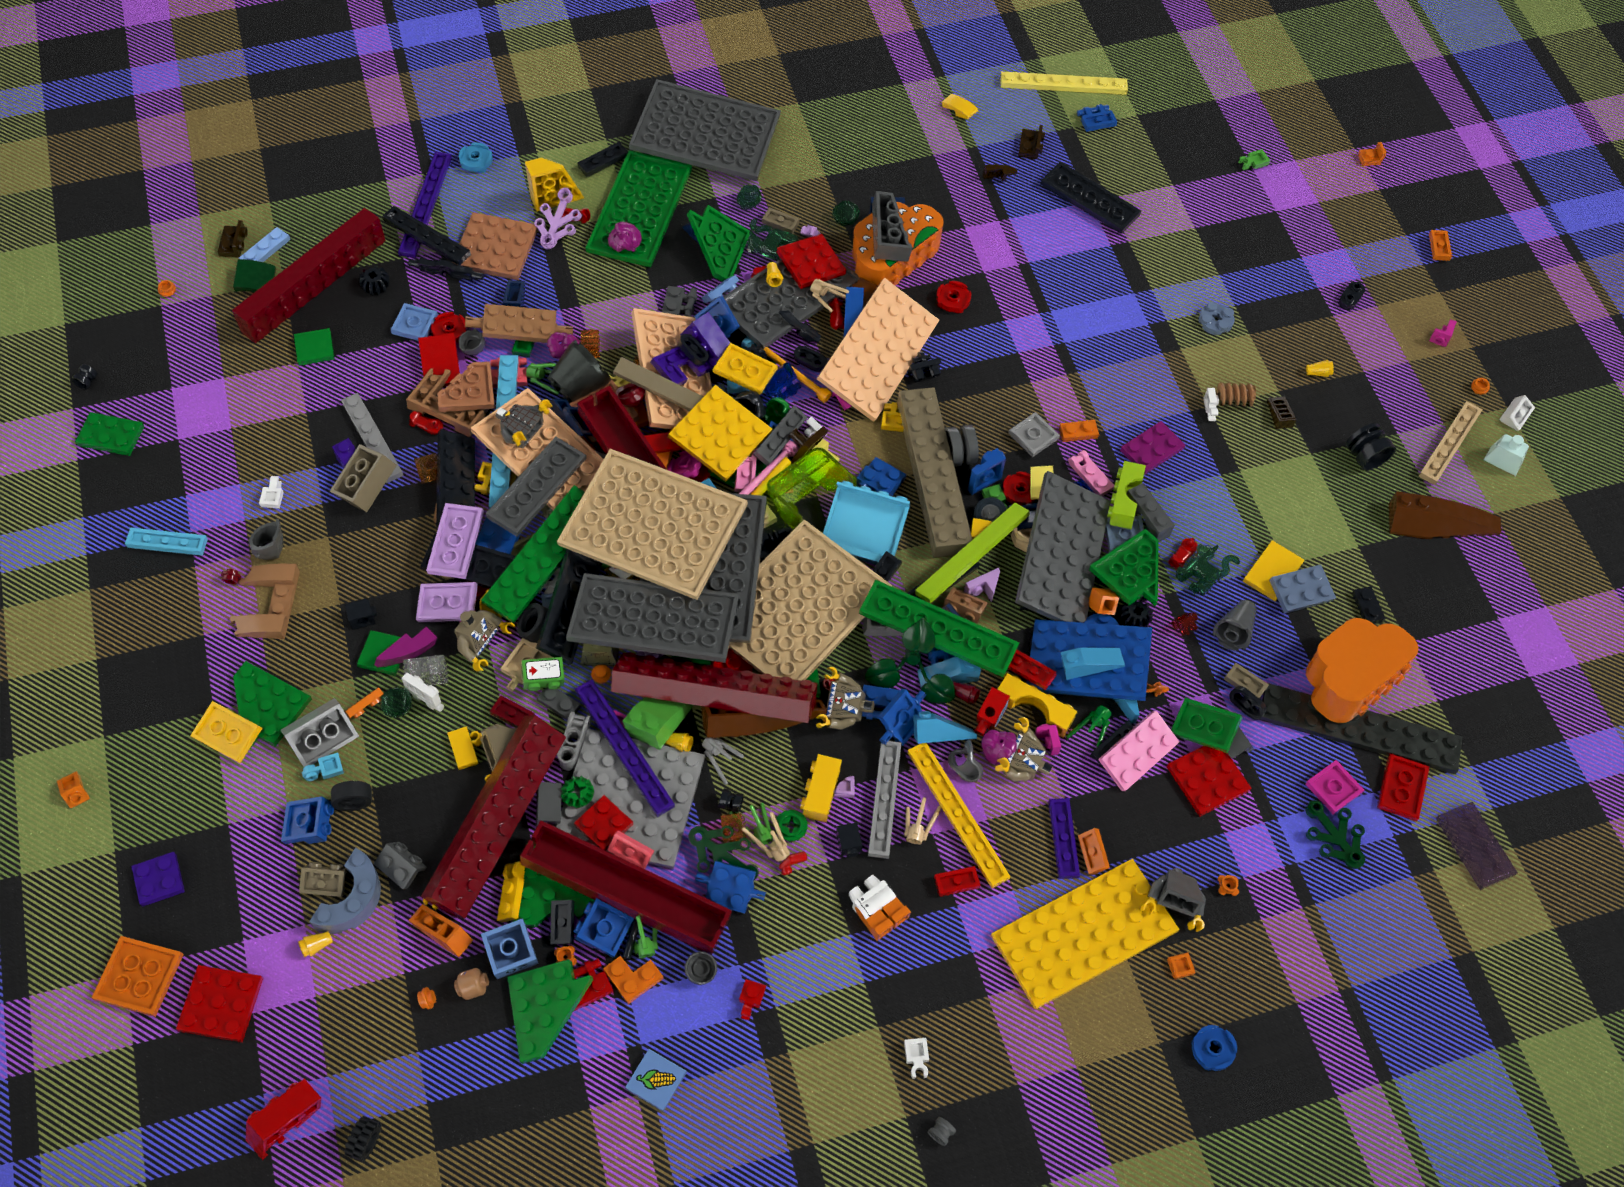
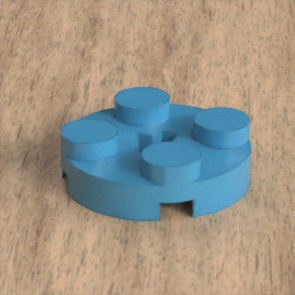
[459,142,493,173]

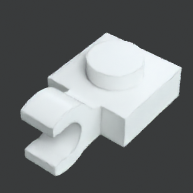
[259,476,283,508]

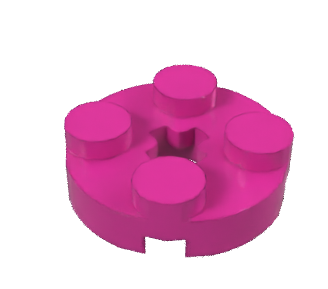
[668,450,702,478]

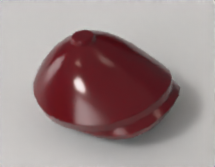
[616,383,645,408]

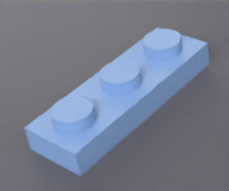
[239,227,290,262]

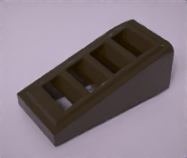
[1267,396,1296,429]

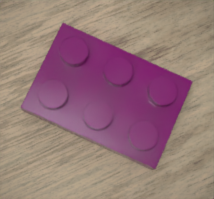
[1120,421,1185,475]

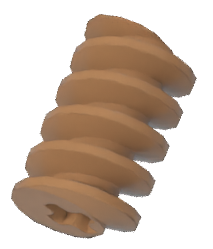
[1216,383,1256,407]

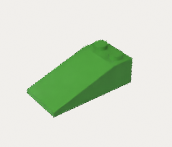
[623,697,694,750]

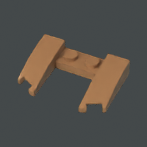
[406,369,489,437]
[230,564,300,639]

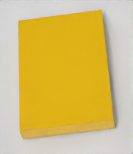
[713,343,778,395]
[1243,540,1305,602]
[190,701,262,763]

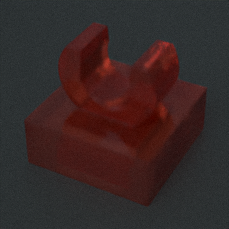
[1171,612,1199,635]

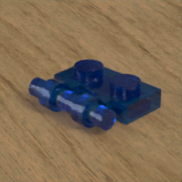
[764,362,801,400]

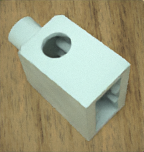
[1484,434,1529,476]

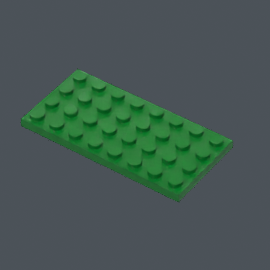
[585,150,692,268]

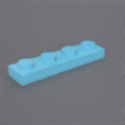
[125,528,208,556]

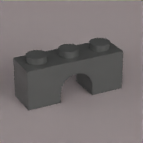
[1126,483,1175,542]

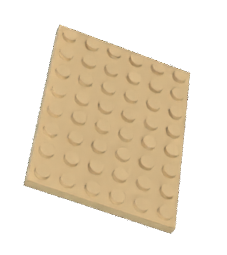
[557,449,748,600]
[729,520,892,680]

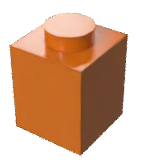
[1088,588,1119,615]

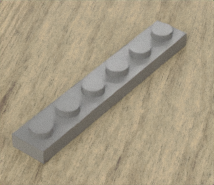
[341,393,404,483]
[868,741,901,859]

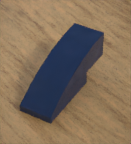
[503,280,525,307]
[550,399,593,436]

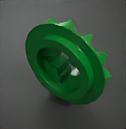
[561,776,594,808]
[776,810,808,843]

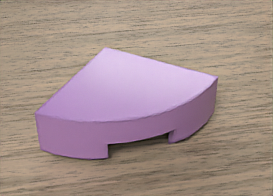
[834,776,855,798]

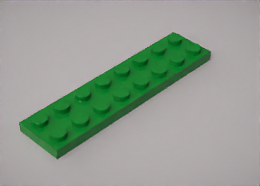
[481,485,585,623]
[859,580,1020,678]

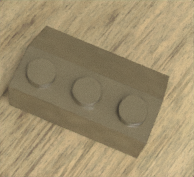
[330,444,396,512]

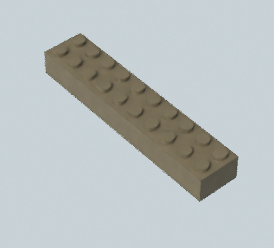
[897,388,972,558]

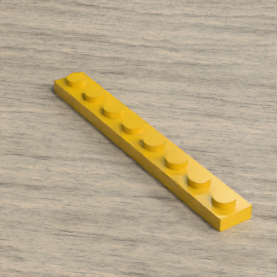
[908,743,1011,888]

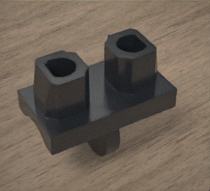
[907,351,941,382]

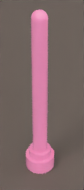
[739,440,799,495]

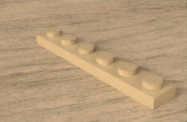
[1419,401,1483,485]

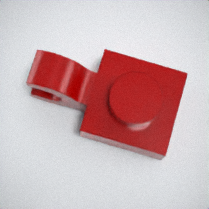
[739,979,766,1021]

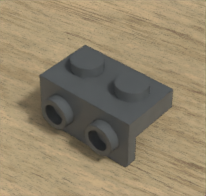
[374,842,427,890]

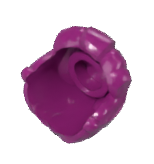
[608,222,642,252]
[547,332,580,359]
[981,730,1017,766]

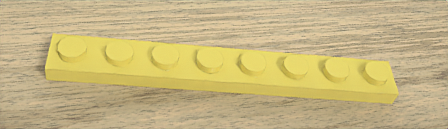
[1001,71,1128,95]

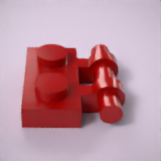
[573,958,613,1011]

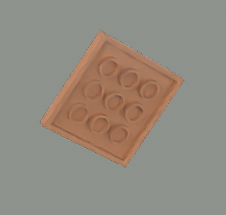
[452,212,538,280]

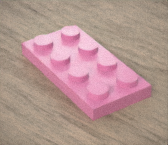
[1098,710,1179,791]

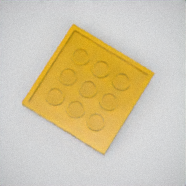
[668,385,772,482]

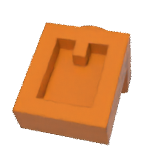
[1358,142,1386,166]
[57,771,90,808]

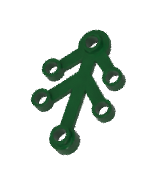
[1305,800,1365,869]
[688,825,759,880]

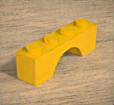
[998,673,1077,738]

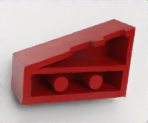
[246,1078,321,1160]

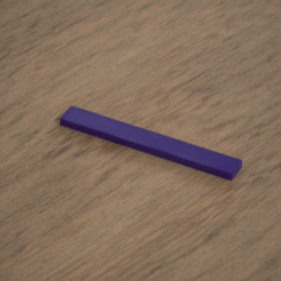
[398,151,452,258]
[575,679,675,817]

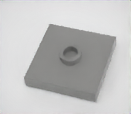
[1008,412,1060,457]

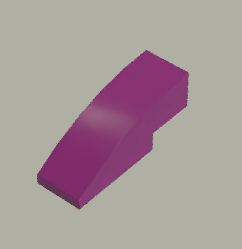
[374,627,437,667]

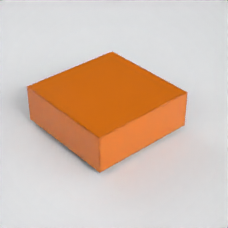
[1167,953,1196,980]

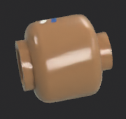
[454,968,489,1000]

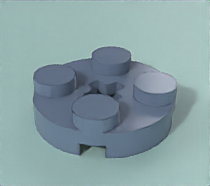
[1199,302,1235,335]

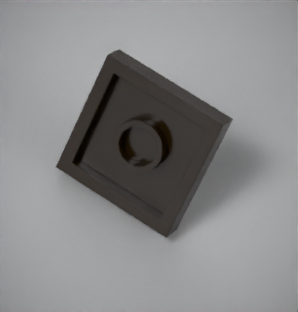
[788,426,828,469]

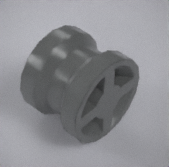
[928,1117,956,1146]

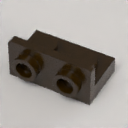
[1018,125,1045,160]
[217,220,248,257]

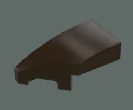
[982,164,1018,182]

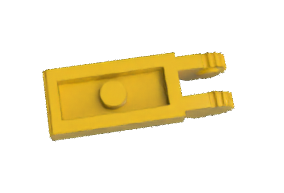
[497,861,525,923]

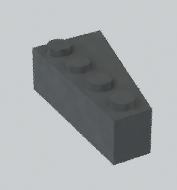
[872,191,913,262]

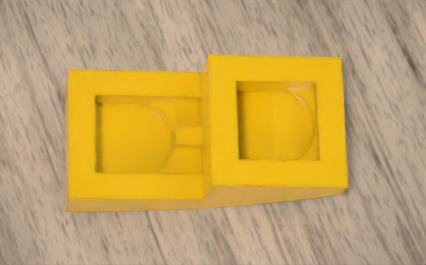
[942,94,978,119]

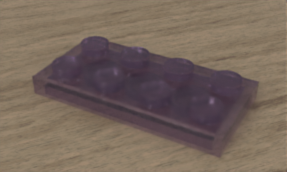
[1435,802,1518,890]

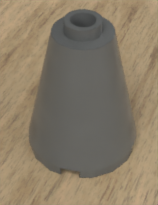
[1213,600,1257,651]

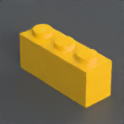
[800,754,842,823]

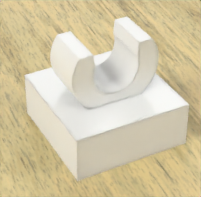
[804,417,827,438]

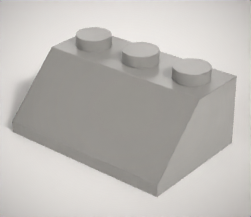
[280,698,359,767]

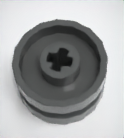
[945,424,979,467]

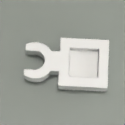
[1204,388,1219,421]
[904,1038,929,1079]

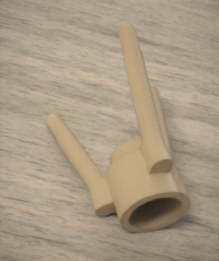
[810,279,849,312]
[904,797,942,845]
[742,812,790,862]

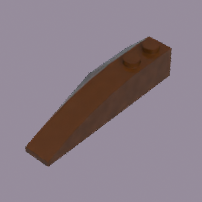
[1389,491,1501,539]
[701,700,827,739]

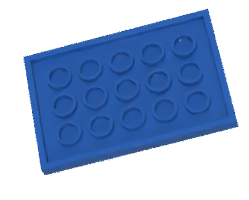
[1026,619,1152,701]

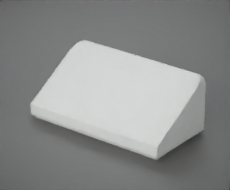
[1500,395,1535,431]

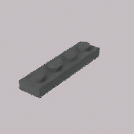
[754,405,808,466]

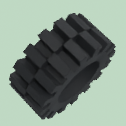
[344,1116,382,1163]

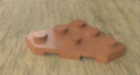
[437,361,495,412]

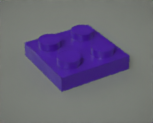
[131,852,185,907]

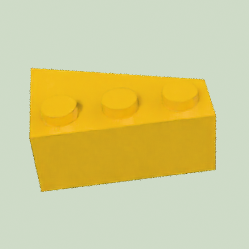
[525,158,585,212]

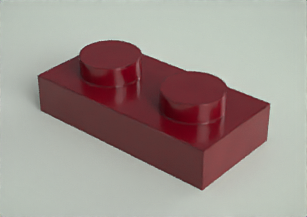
[490,696,535,728]

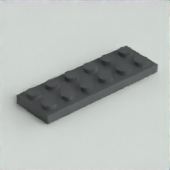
[486,437,586,537]

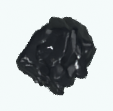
[734,390,766,419]

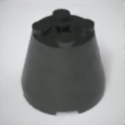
[547,340,612,403]

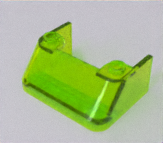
[767,448,857,530]

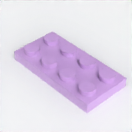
[426,503,484,579]

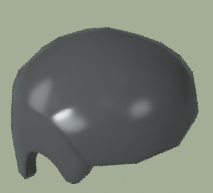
[458,329,486,356]
[684,952,717,985]

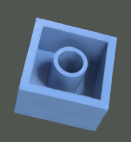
[481,918,539,979]

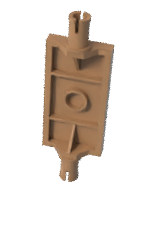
[465,304,573,343]

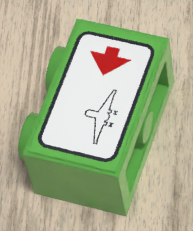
[521,657,565,691]

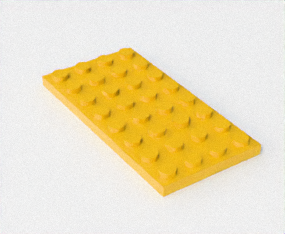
[991,859,1179,1010]

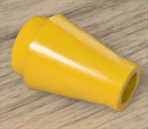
[766,262,783,287]
[1306,360,1334,377]
[665,733,693,752]
[298,931,333,957]

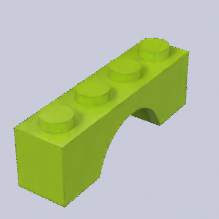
[1107,461,1146,529]

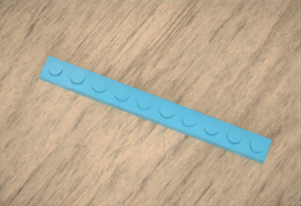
[489,355,519,509]

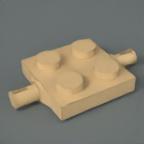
[500,638,554,692]

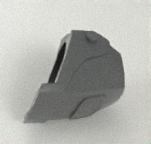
[249,519,283,560]

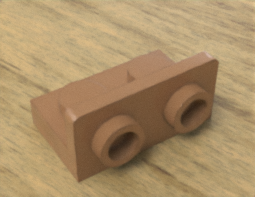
[942,587,988,624]

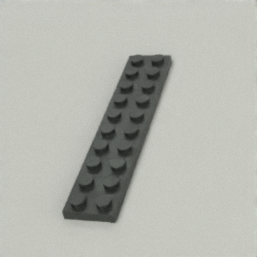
[1259,683,1462,774]

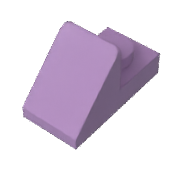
[964,568,1000,602]

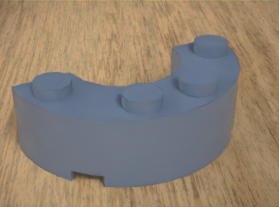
[309,848,381,934]

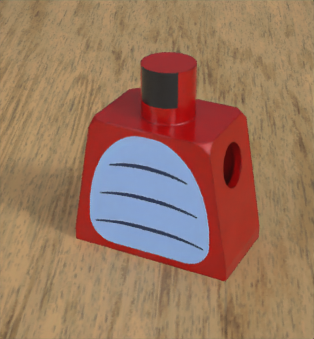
[974,687,1010,737]

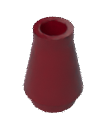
[953,681,980,704]

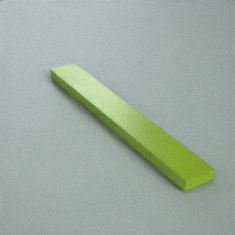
[915,503,1030,603]

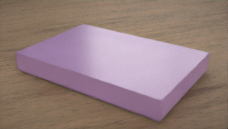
[416,582,478,622]

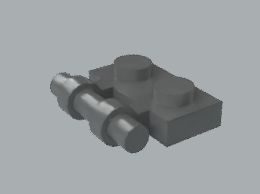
[662,286,697,317]

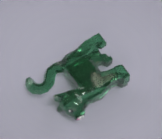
[747,219,798,261]
[1175,544,1240,596]

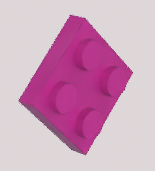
[1305,760,1364,815]

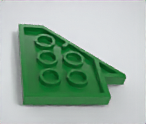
[687,205,751,282]
[1089,529,1159,606]
[233,661,312,750]
[513,843,577,928]
[508,959,593,1064]

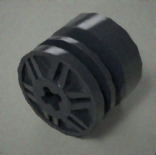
[1346,423,1396,471]

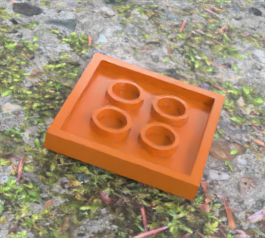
[91,936,184,1017]

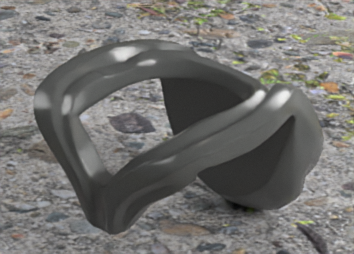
[948,740,983,782]

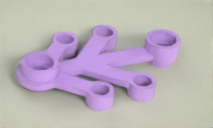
[534,188,582,249]

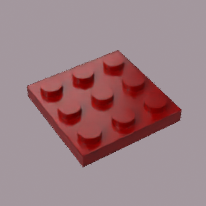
[776,234,846,289]
[1166,746,1252,817]
[176,965,263,1043]

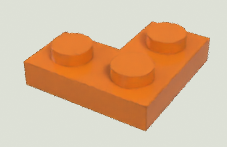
[603,956,664,1005]

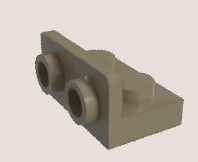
[299,862,348,897]

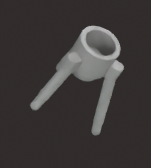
[702,738,744,785]

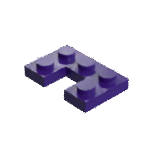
[650,346,713,385]

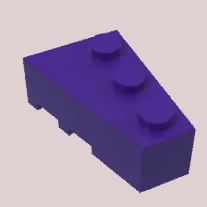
[680,312,730,368]

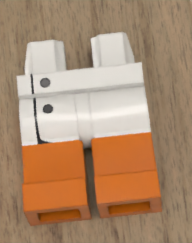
[849,875,911,941]

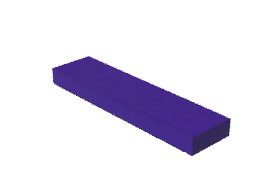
[1048,798,1080,879]

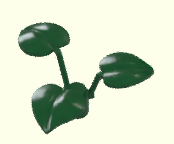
[865,617,955,704]

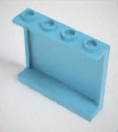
[823,481,910,565]

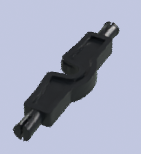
[408,258,484,281]

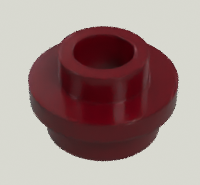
[221,569,241,585]

